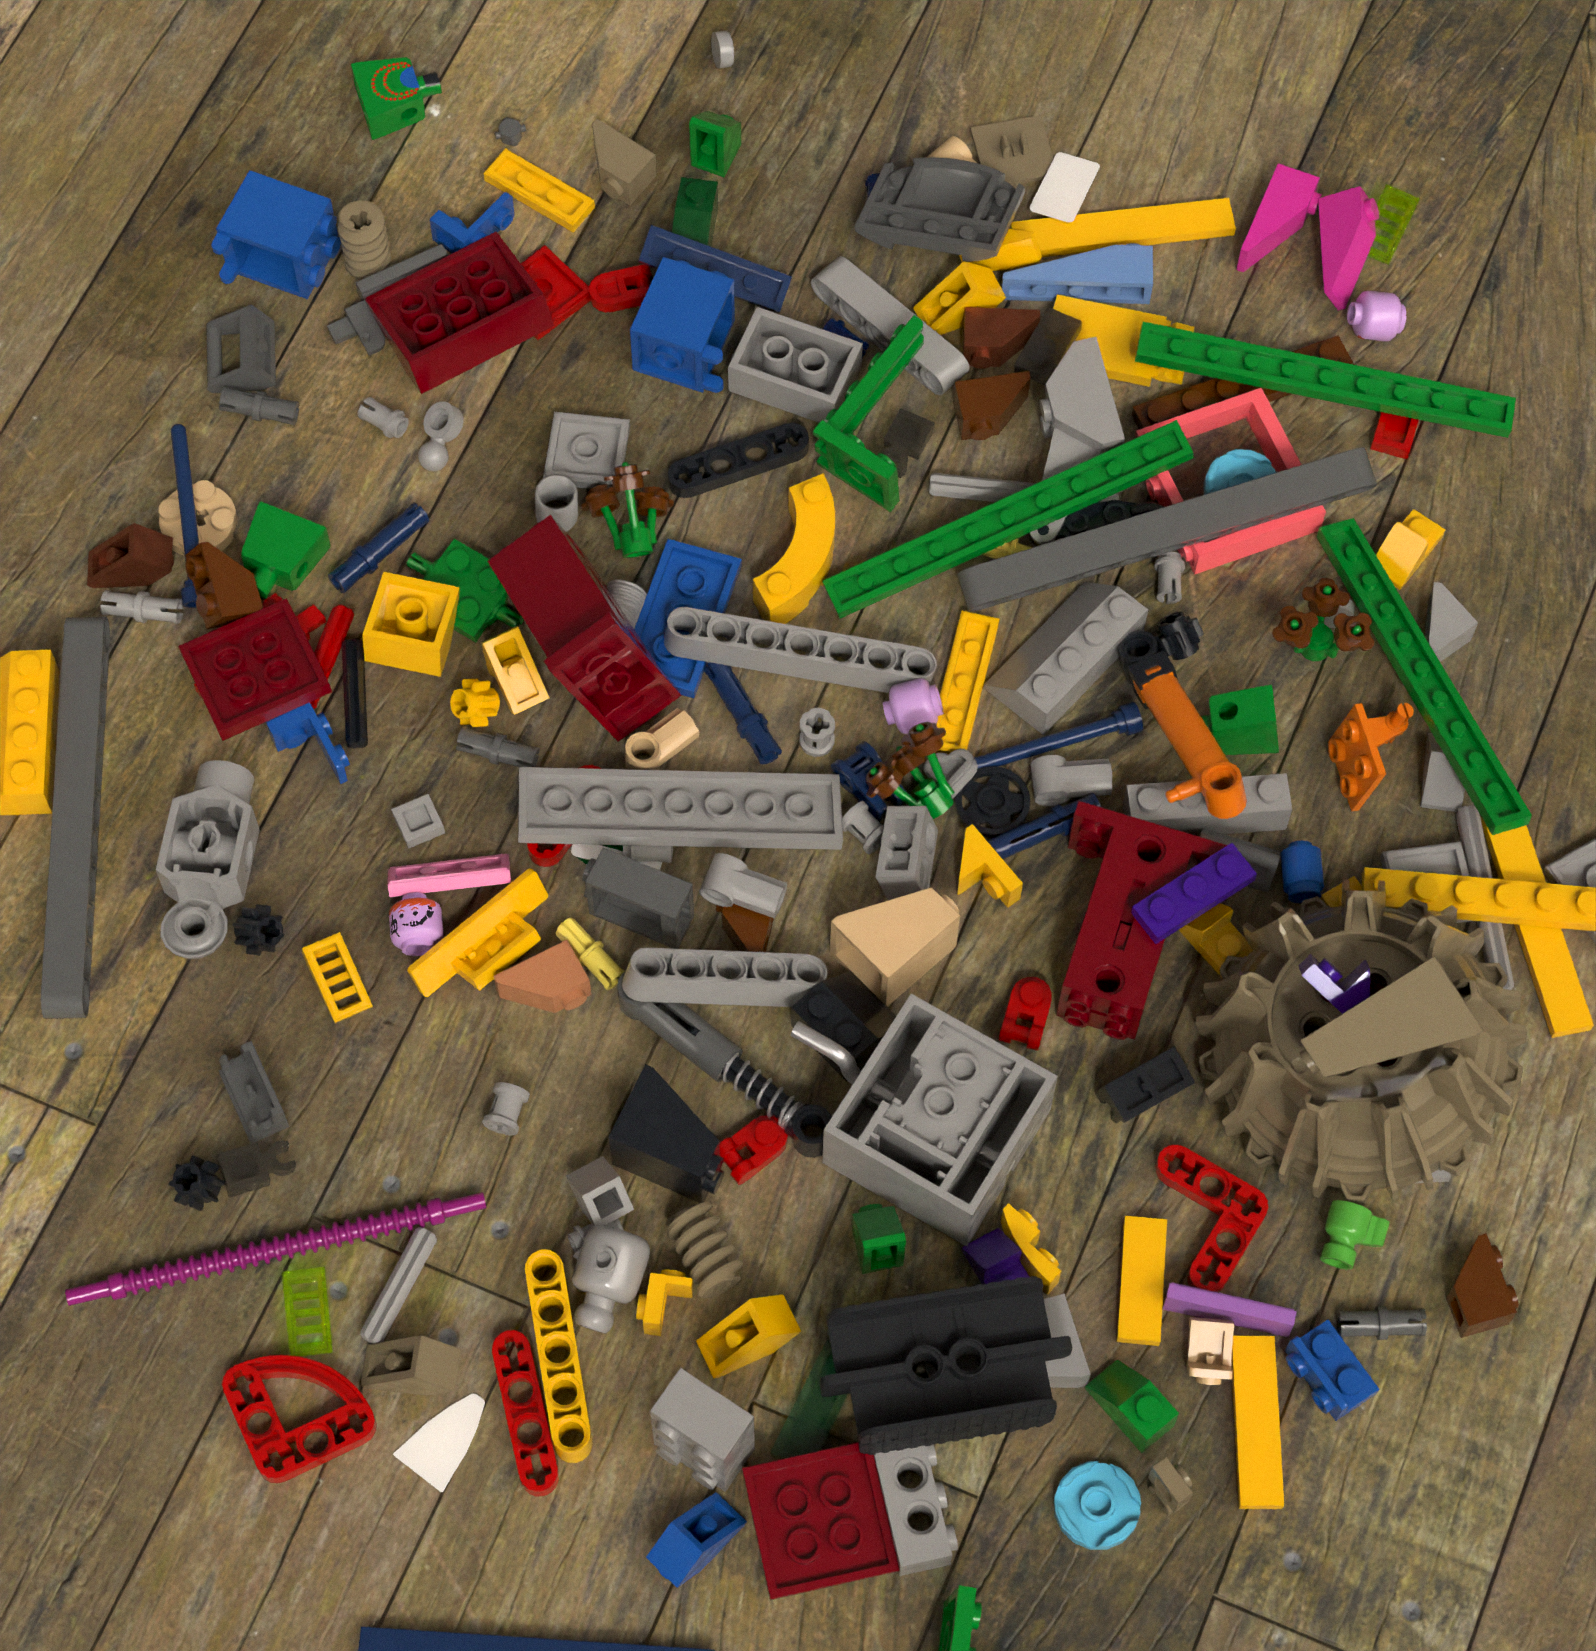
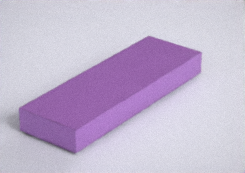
[1163,1282,1296,1337]

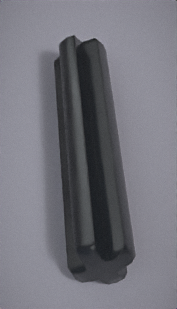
[342,638,368,749]

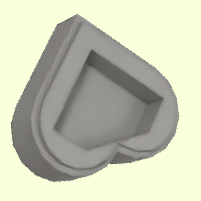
[924,749,978,798]

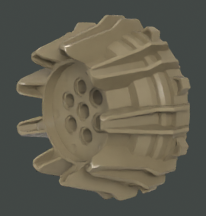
[1196,880,1527,1205]

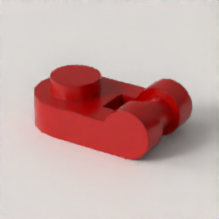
[589,265,653,313]
[998,977,1052,1051]
[720,1115,788,1185]

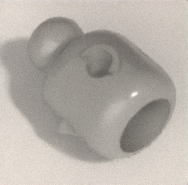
[572,1225,650,1334]

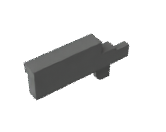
[327,244,448,356]

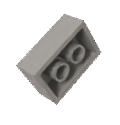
[728,307,863,423]
[650,1368,755,1492]

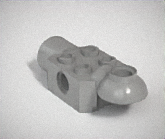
[156,760,260,959]

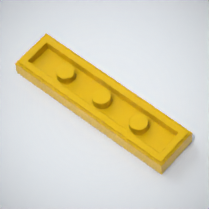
[935,610,1000,755]
[1231,1336,1284,1509]

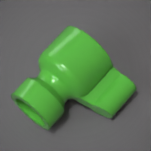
[1320,1200,1390,1270]

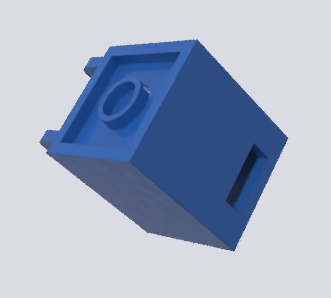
[211,170,341,299]
[630,257,735,393]

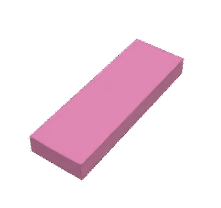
[388,854,511,897]

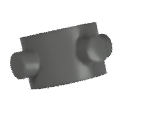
[494,117,526,146]

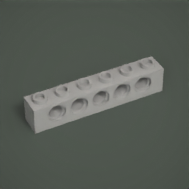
[874,1366,958,1576]

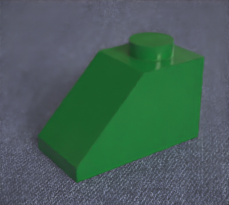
[689,111,742,177]
[851,1204,906,1274]
[1085,1360,1179,1453]

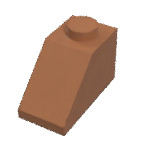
[493,940,591,1013]

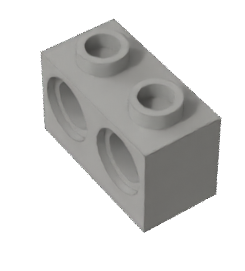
[875,806,938,900]

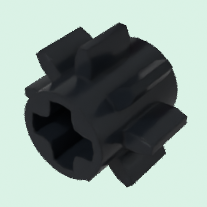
[1154,612,1204,660]
[232,904,285,956]
[169,1155,225,1211]

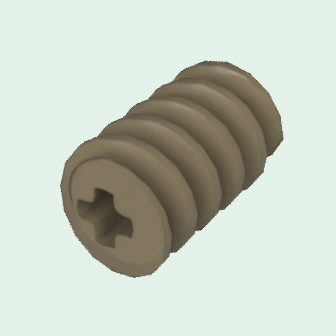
[338,200,391,279]
[665,1201,743,1299]

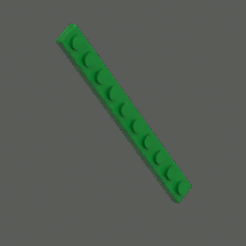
[1135,322,1516,438]
[822,420,1194,619]
[1317,518,1532,835]

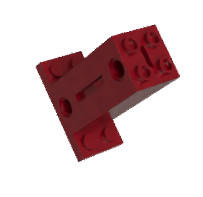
[487,514,682,742]
[1056,801,1227,1040]

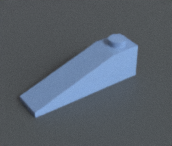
[1001,243,1153,304]

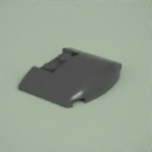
[854,157,1025,262]

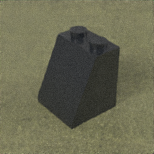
[609,1064,724,1203]

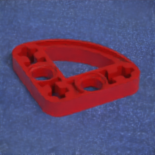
[222,1355,377,1484]

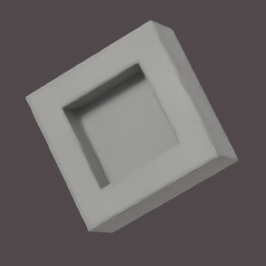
[391,794,445,849]

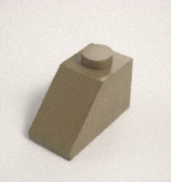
[592,118,657,205]
[360,1335,461,1396]

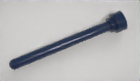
[171,424,199,608]
[974,701,1143,769]

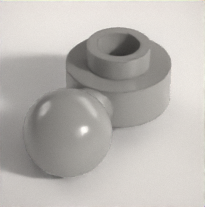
[418,401,463,471]

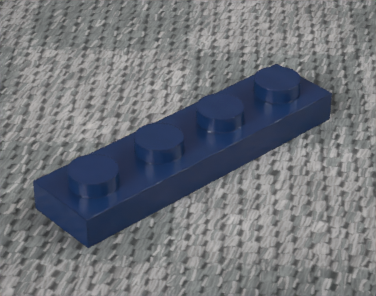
[638,225,792,313]

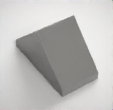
[1424,582,1478,662]
[1420,733,1465,812]

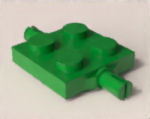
[407,539,524,643]

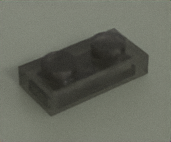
[1014,307,1082,386]

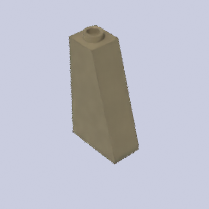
[1299,956,1484,1077]

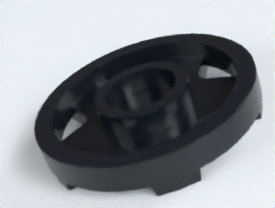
[955,766,1030,838]

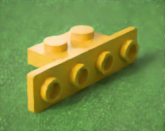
[407,868,548,997]

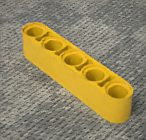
[525,1249,592,1463]

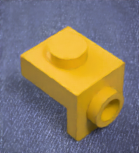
[636,1269,694,1336]

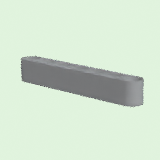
[664,607,937,693]

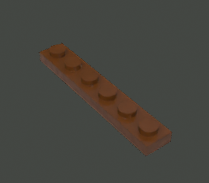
[1132,335,1354,429]

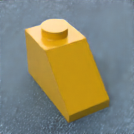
[913,261,1006,335]
[696,1294,801,1378]

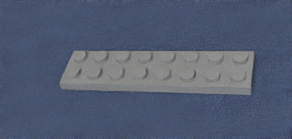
[518,767,843,850]

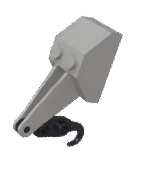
[1030,337,1164,547]

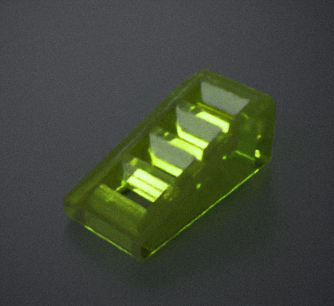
[1368,184,1420,265]
[282,1267,333,1357]

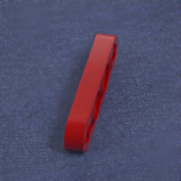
[492,1330,559,1497]

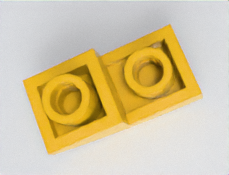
[959,229,1042,271]
[1001,1203,1061,1295]

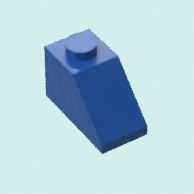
[646,1492,747,1588]

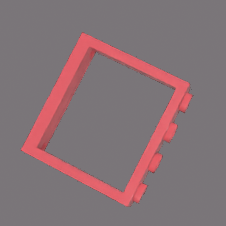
[1134,388,1326,575]

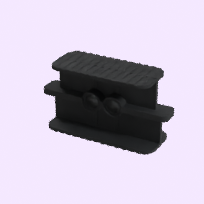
[819,1276,1072,1455]

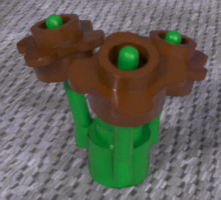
[580,462,674,558]
[1272,578,1374,661]
[866,722,955,819]

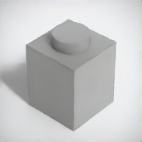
[566,1156,634,1226]

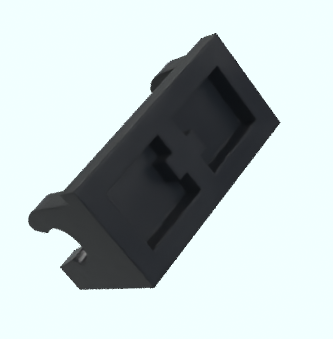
[1095,1046,1196,1123]

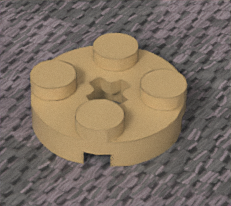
[158,480,238,556]

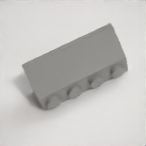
[984,582,1148,735]

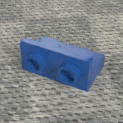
[1285,1320,1380,1421]

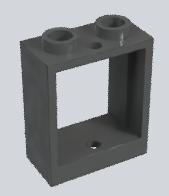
[582,848,694,949]

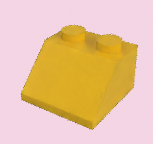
[362,572,460,677]

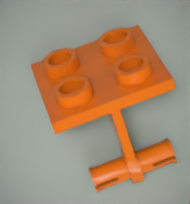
[1328,703,1414,812]

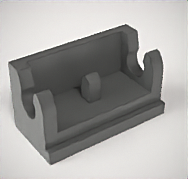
[219,1041,289,1144]

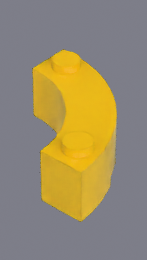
[753,473,835,624]

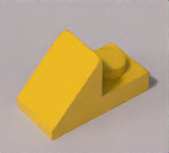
[1376,509,1445,590]
[481,626,550,715]
[957,824,1023,908]
[1179,903,1253,979]

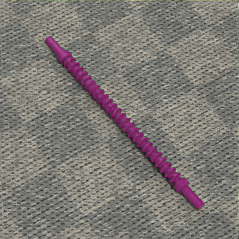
[65,1192,487,1306]

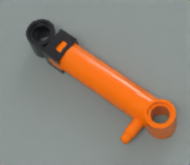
[1118,631,1247,819]

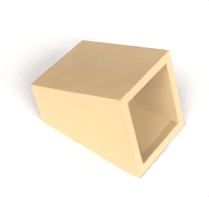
[830,887,960,1006]

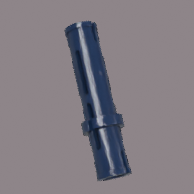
[328,502,430,594]
[704,662,782,765]
[987,793,1102,859]

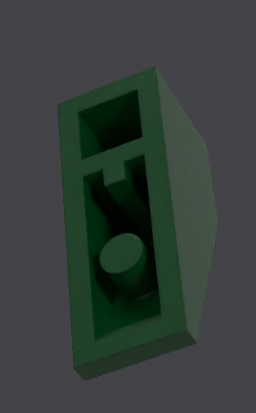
[672,177,719,247]

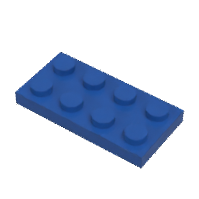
[634,539,742,698]

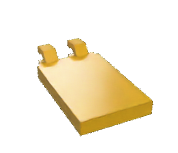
[1040,294,1195,387]

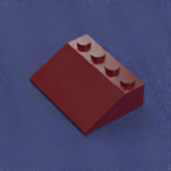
[364,231,554,394]

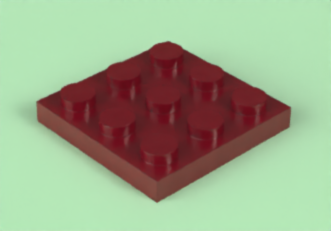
[178,598,332,741]
[742,1442,900,1601]

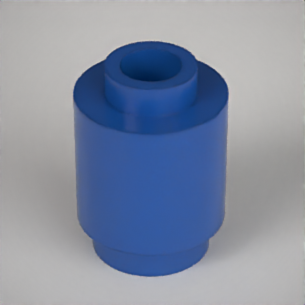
[1280,840,1324,904]

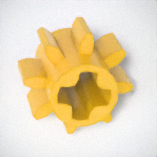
[450,678,500,727]

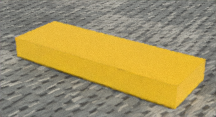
[484,148,595,233]
[1116,1216,1167,1346]

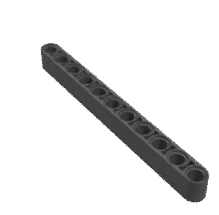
[957,447,1377,612]
[41,616,110,1019]

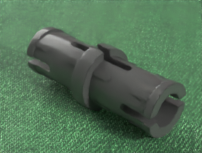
[219,387,300,426]
[456,726,540,767]
[1337,1306,1427,1340]

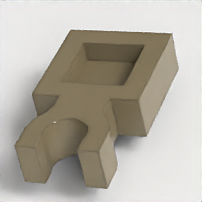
[1148,1457,1193,1516]

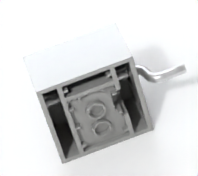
[791,994,1058,1246]

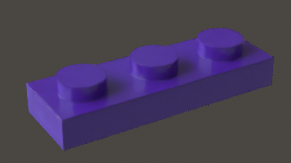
[1131,843,1257,944]

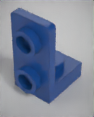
[430,192,514,253]
[266,702,350,784]

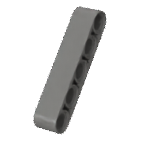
[811,256,970,395]
[622,948,827,1007]

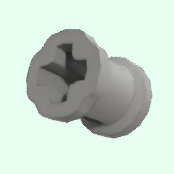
[800,708,835,757]
[842,801,884,855]
[482,1082,530,1136]

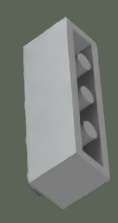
[1122,773,1292,836]

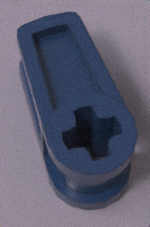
[831,741,907,822]

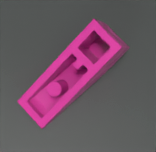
[1236,163,1322,272]
[1318,186,1379,311]

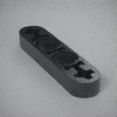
[668,423,809,498]

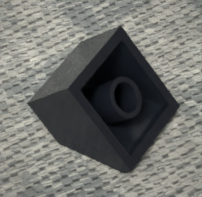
[791,971,896,1082]

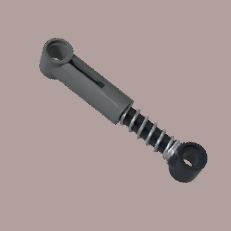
[617,971,832,1158]

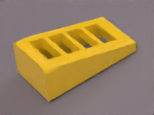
[302,932,373,1023]

